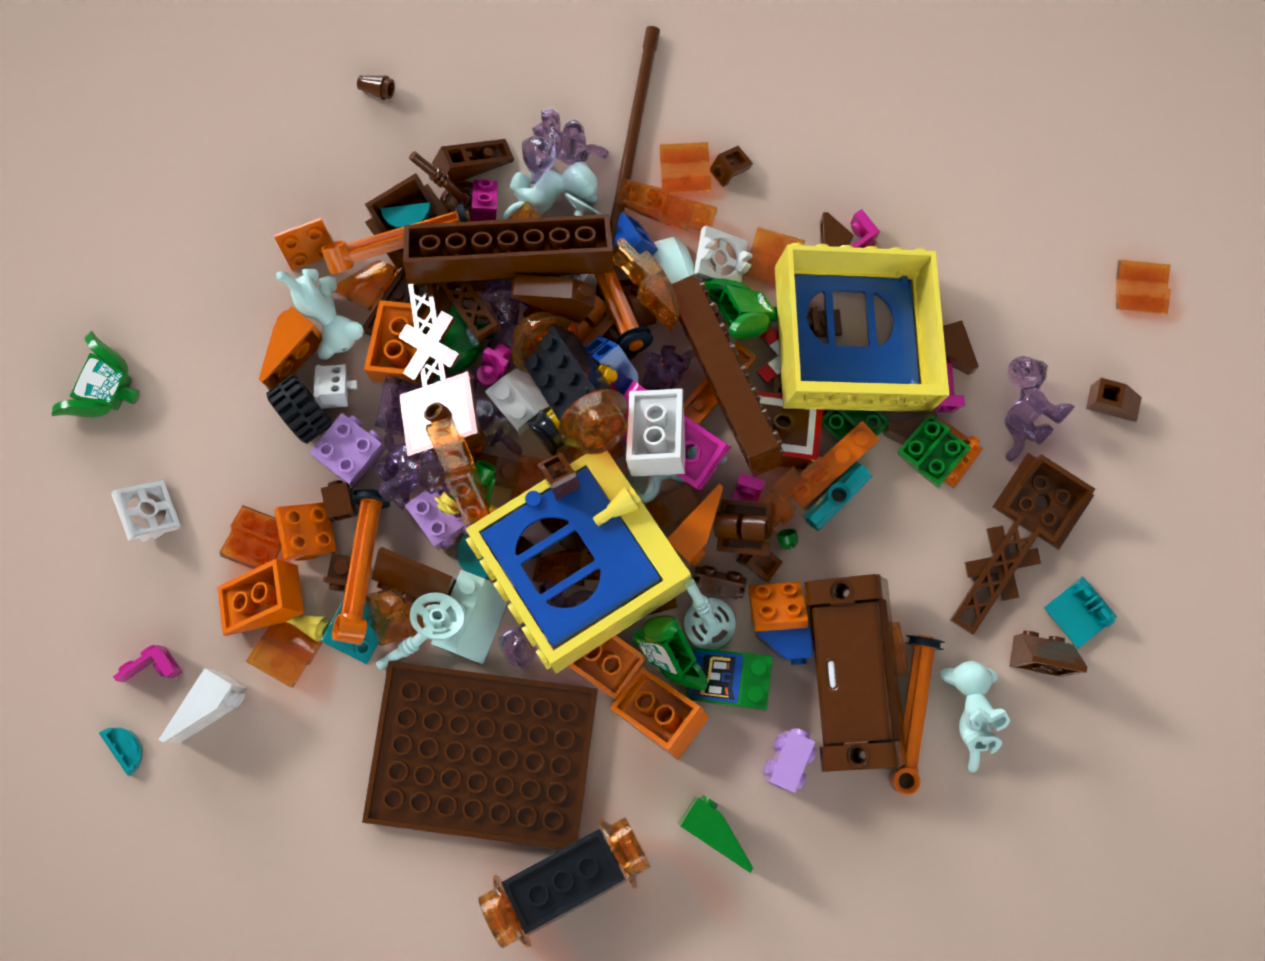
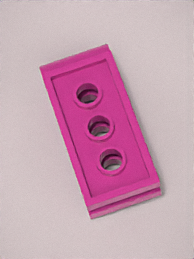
[604,381,731,490]

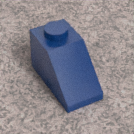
[613,212,658,271]
[755,625,813,665]

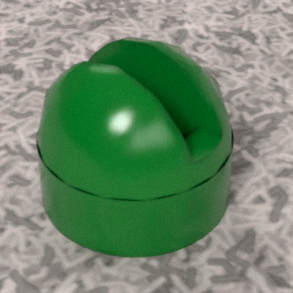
[776,528,798,550]

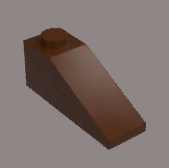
[432,139,514,182]
[511,274,596,323]

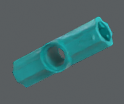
[803,462,873,532]

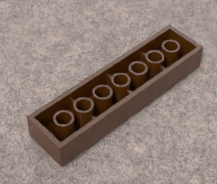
[403,214,613,284]
[667,274,784,477]

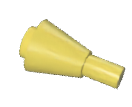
[593,486,641,527]
[286,615,330,642]

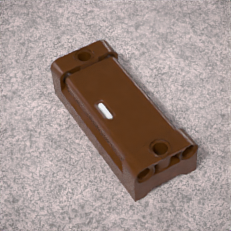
[804,574,907,772]

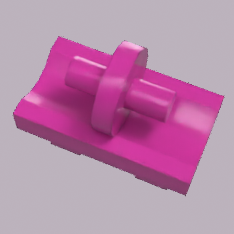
[476,343,512,387]

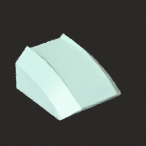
[641,237,700,303]

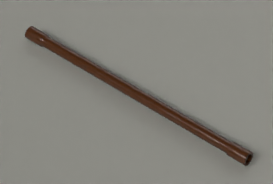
[596,26,660,301]

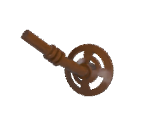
[409,151,473,220]

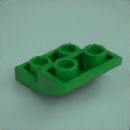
[821,410,891,442]
[897,413,971,489]

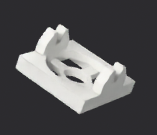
[694,226,753,283]
[111,480,181,542]

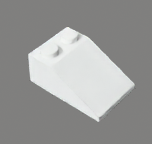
[484,365,551,437]
[626,389,685,476]
[159,668,247,743]

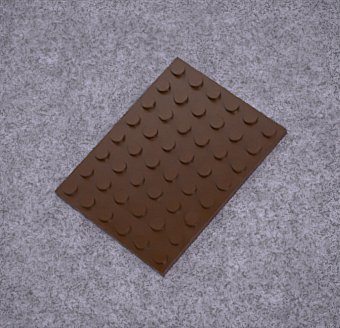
[362,661,598,849]

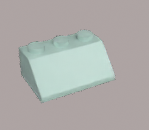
[431,570,509,665]

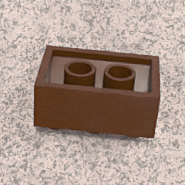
[372,546,456,608]

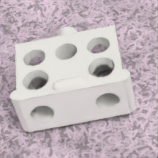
[313,364,358,409]

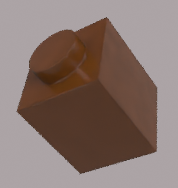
[321,480,357,522]

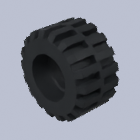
[266,374,332,444]

